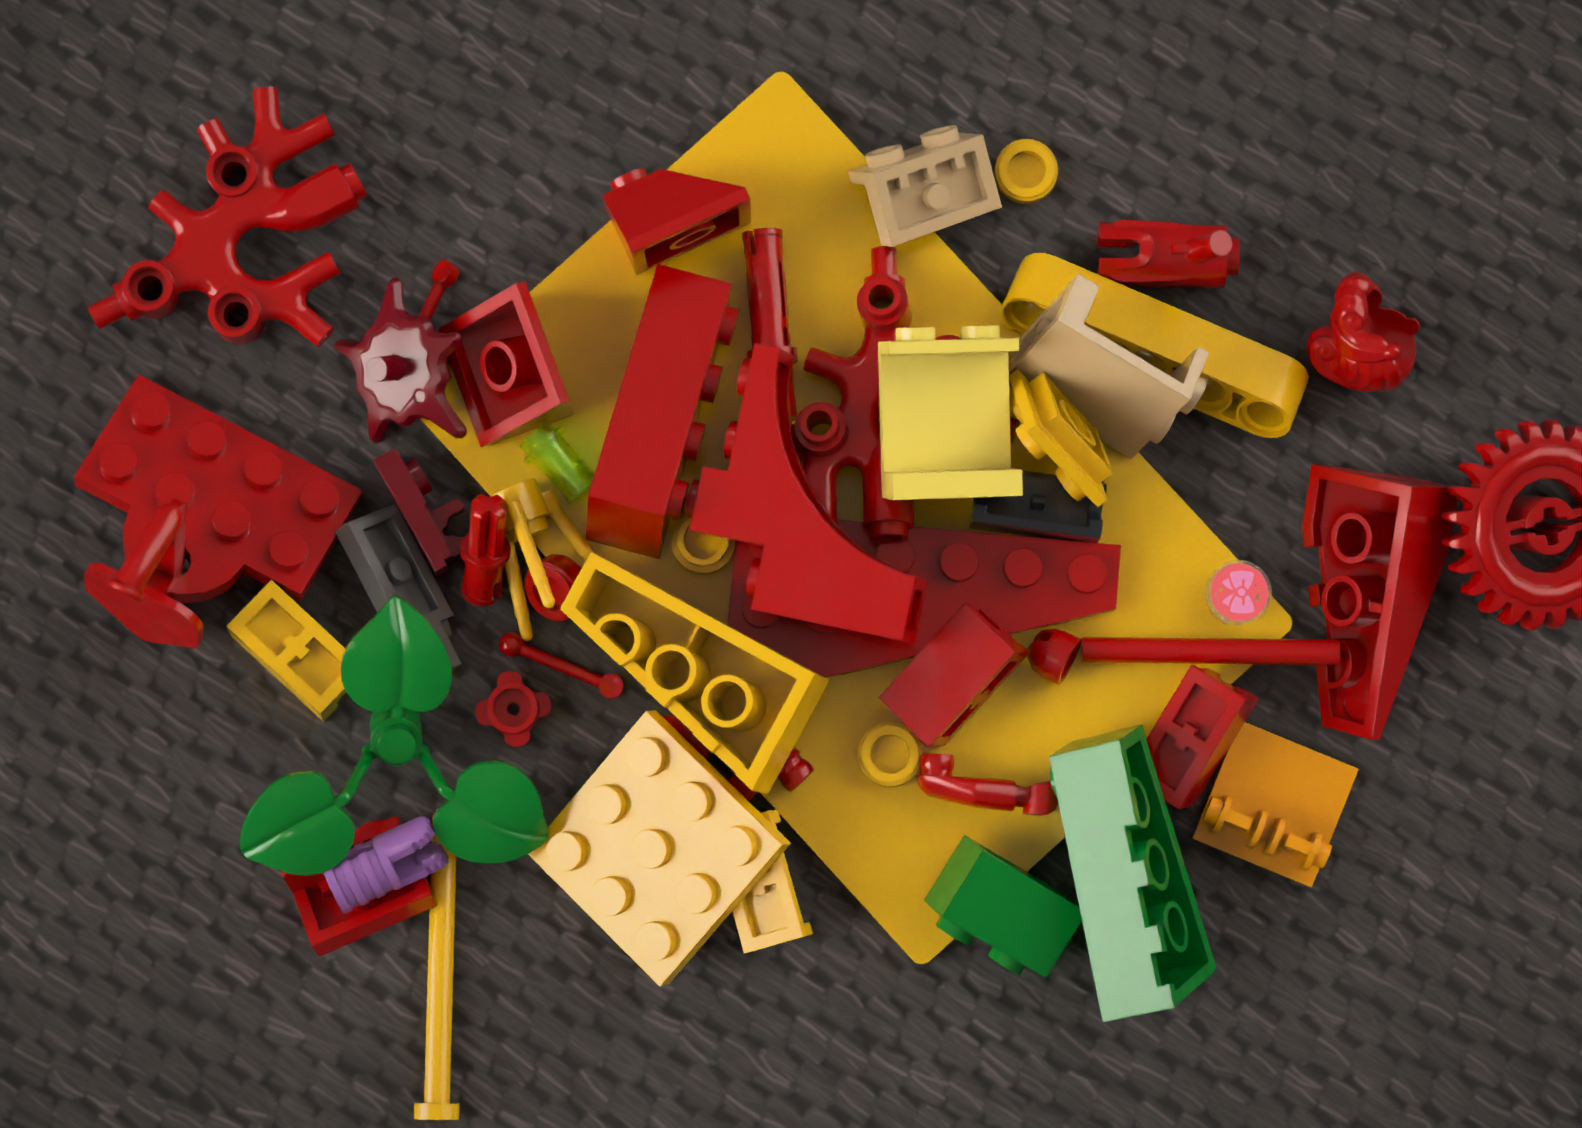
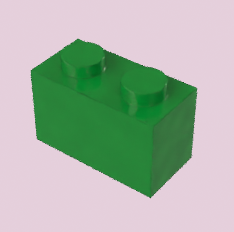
[924,835,1082,978]

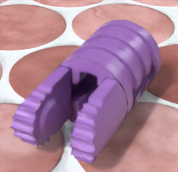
[323,816,449,914]

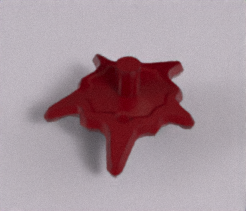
[334,277,467,444]

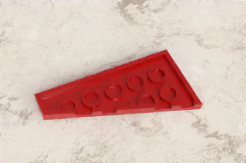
[728,520,1121,678]

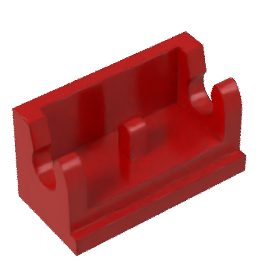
[878,603,1030,747]
[1146,665,1259,809]

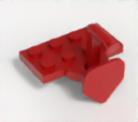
[74,374,363,648]

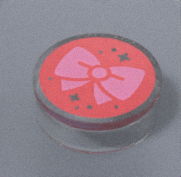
[1205,560,1272,626]

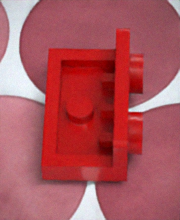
[281,816,437,957]

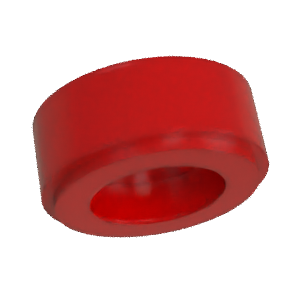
[524,554,582,621]

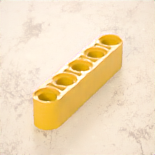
[1001,253,1309,438]

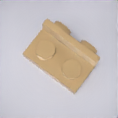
[848,125,1002,247]

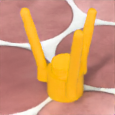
[490,478,596,641]

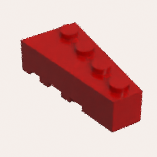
[586,264,739,559]

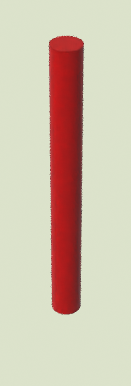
[1081,637,1340,665]

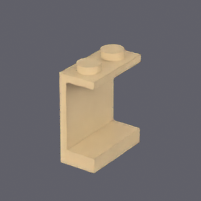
[1009,274,1209,459]

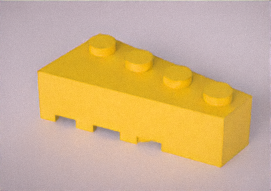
[560,552,830,794]

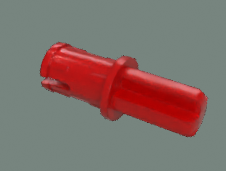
[459,494,511,606]

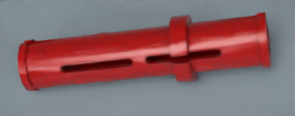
[742,228,798,421]

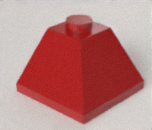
[602,168,751,275]

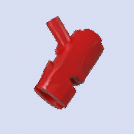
[1096,220,1240,288]

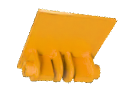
[1192,722,1359,888]

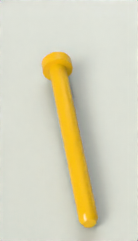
[414,809,459,1120]

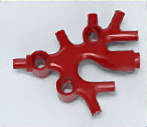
[87,86,368,348]
[792,246,1020,544]

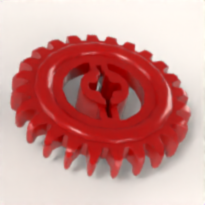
[1441,420,1582,631]

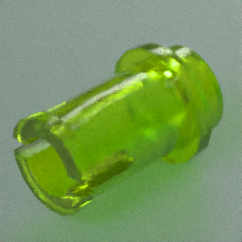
[520,421,595,504]

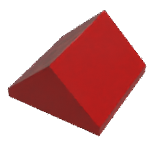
[438,282,574,447]

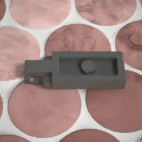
[335,504,462,671]

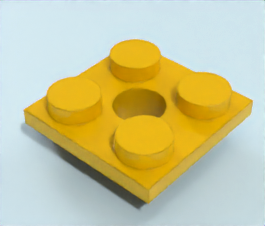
[1009,369,1113,508]

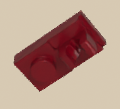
[373,448,466,579]

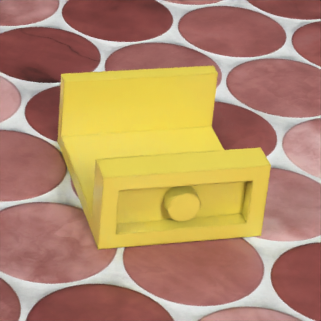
[878,325,1023,500]

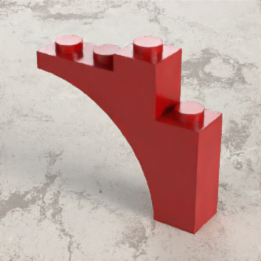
[685,343,928,644]

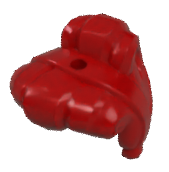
[1306,271,1420,392]

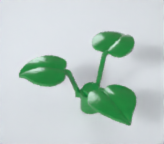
[240,595,550,876]

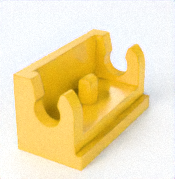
[226,580,346,722]
[732,810,813,954]

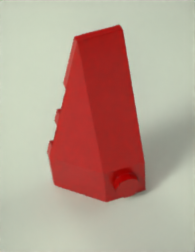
[1302,464,1457,740]

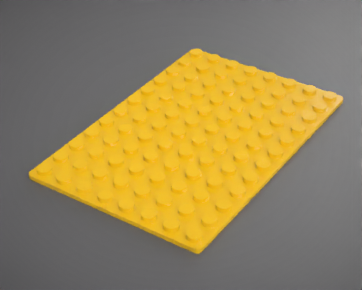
[420,72,1292,964]

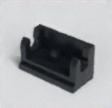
[969,470,1107,543]

